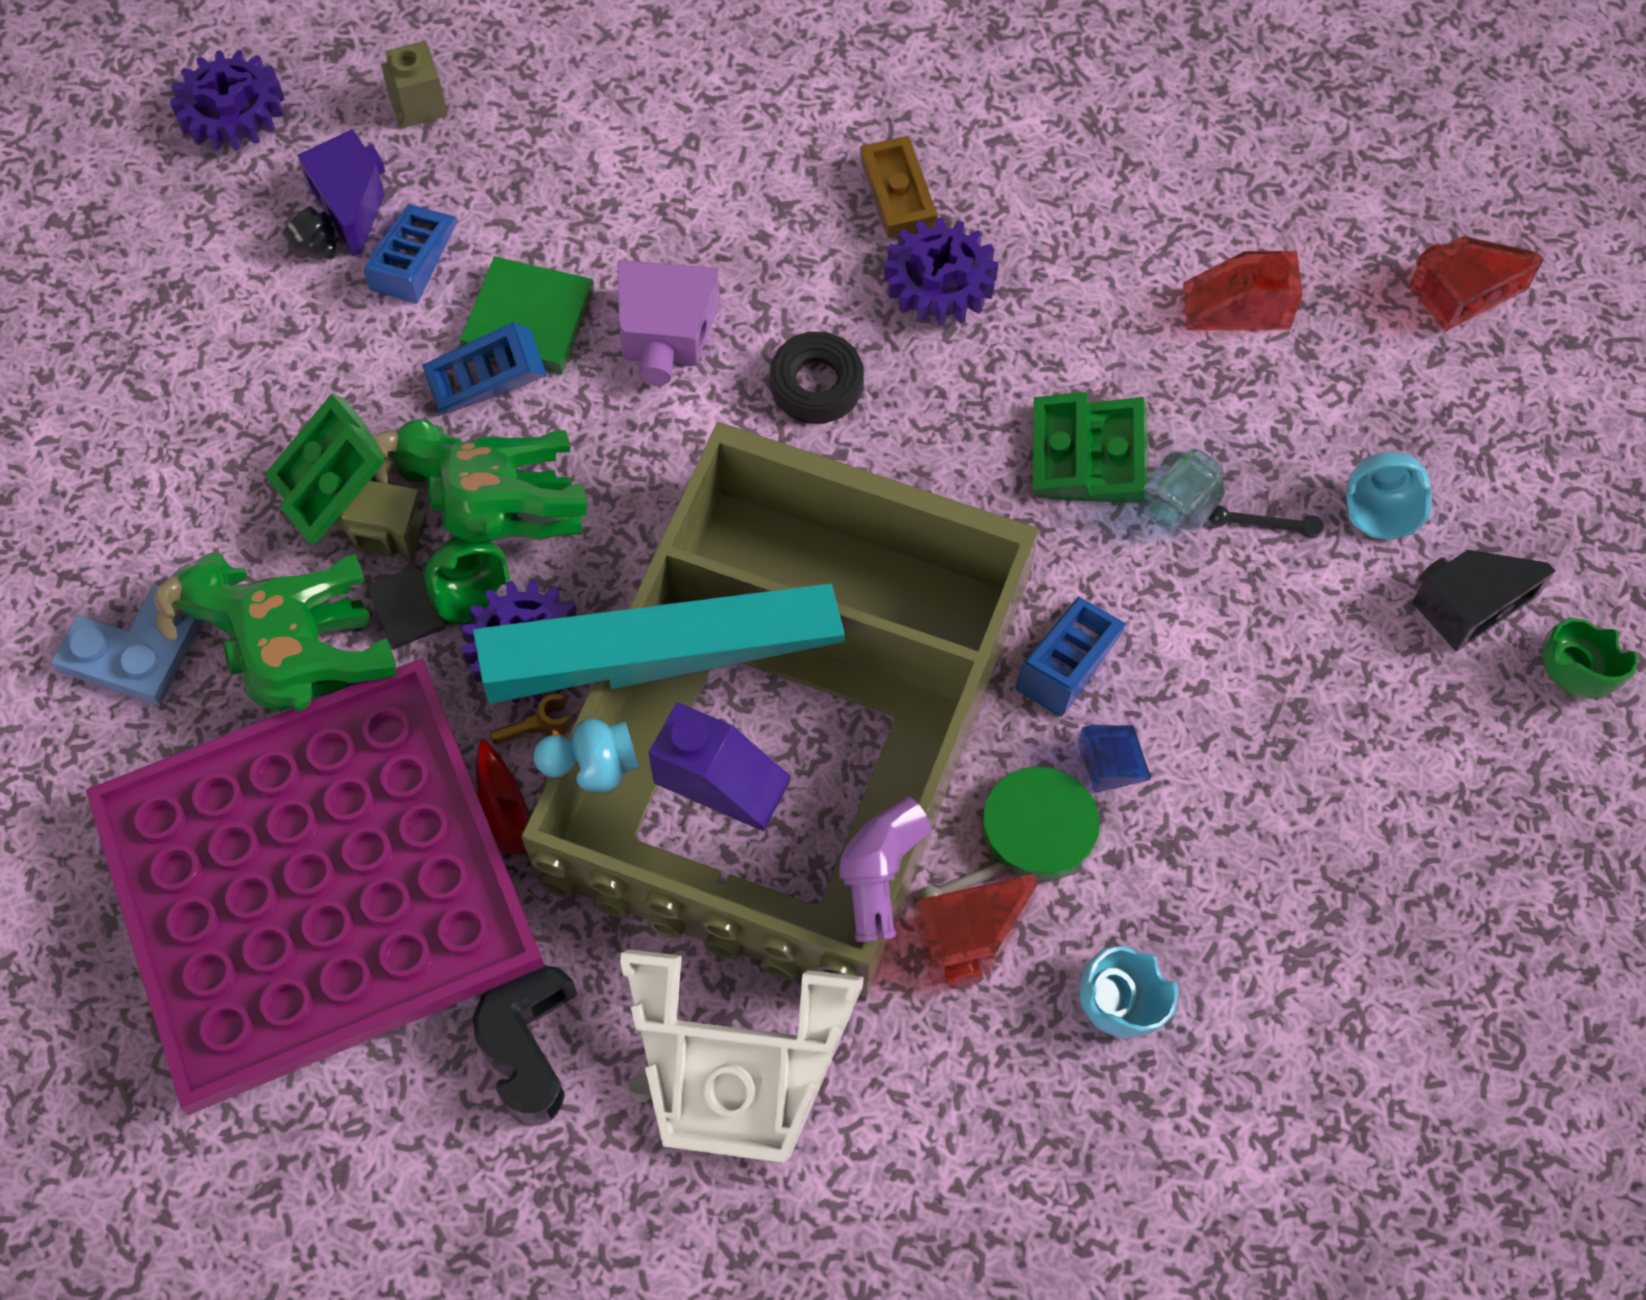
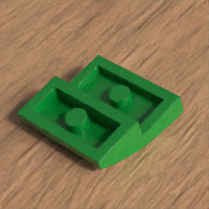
[1032,391,1148,503]
[264,393,385,545]

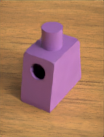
[617,260,720,385]

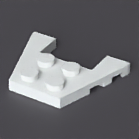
[620,949,864,1163]

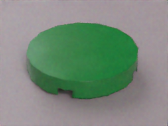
[981,766,1099,882]

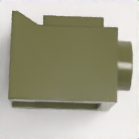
[381,40,448,129]
[335,481,427,563]

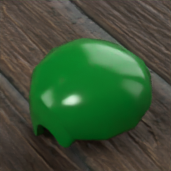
[424,537,510,624]
[1543,617,1639,700]

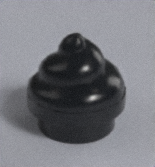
[282,206,336,260]

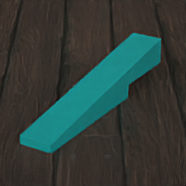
[473,583,845,704]

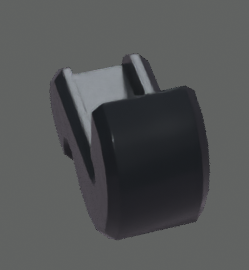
[472,965,578,1126]

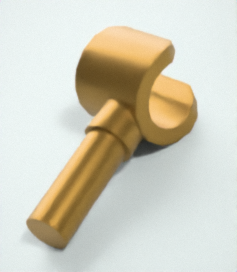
[490,694,571,745]

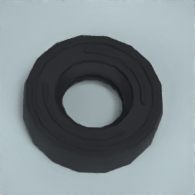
[769,331,864,424]

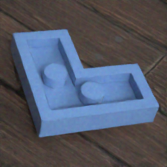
[51,584,204,706]

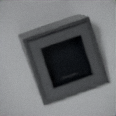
[367,566,446,650]

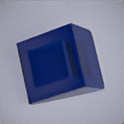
[1078,725,1151,793]

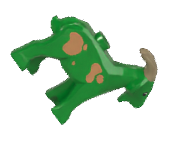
[372,419,587,543]
[153,552,396,711]

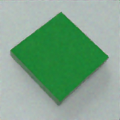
[460,256,595,374]

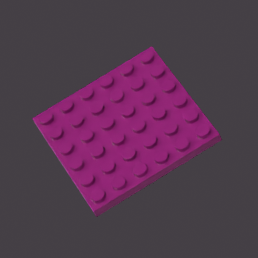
[86,658,545,1115]

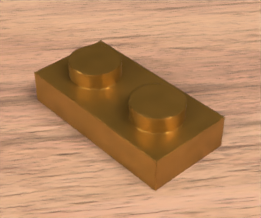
[860,135,938,239]

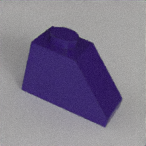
[297,129,385,257]
[648,702,791,832]

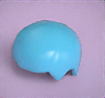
[1346,451,1431,540]
[1079,946,1179,1039]

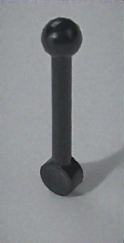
[1208,505,1324,539]

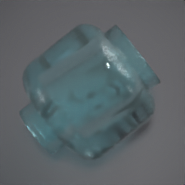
[1143,448,1226,532]

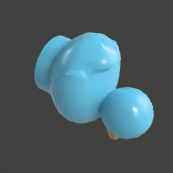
[533,719,640,794]

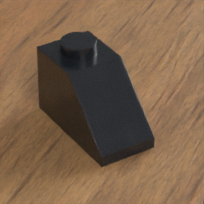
[1412,550,1556,652]

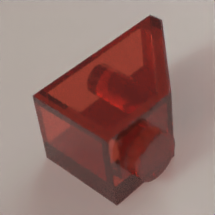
[1408,236,1544,332]
[1182,251,1303,331]
[915,874,1037,989]

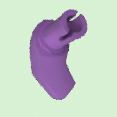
[839,796,932,942]

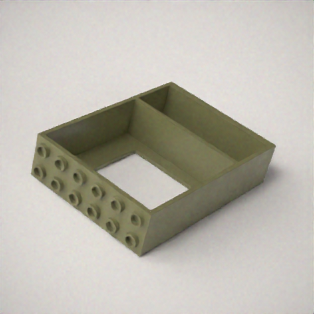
[522,421,1039,1001]

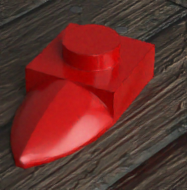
[476,739,531,854]

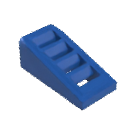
[364,204,457,304]
[422,322,546,415]
[1016,596,1126,716]

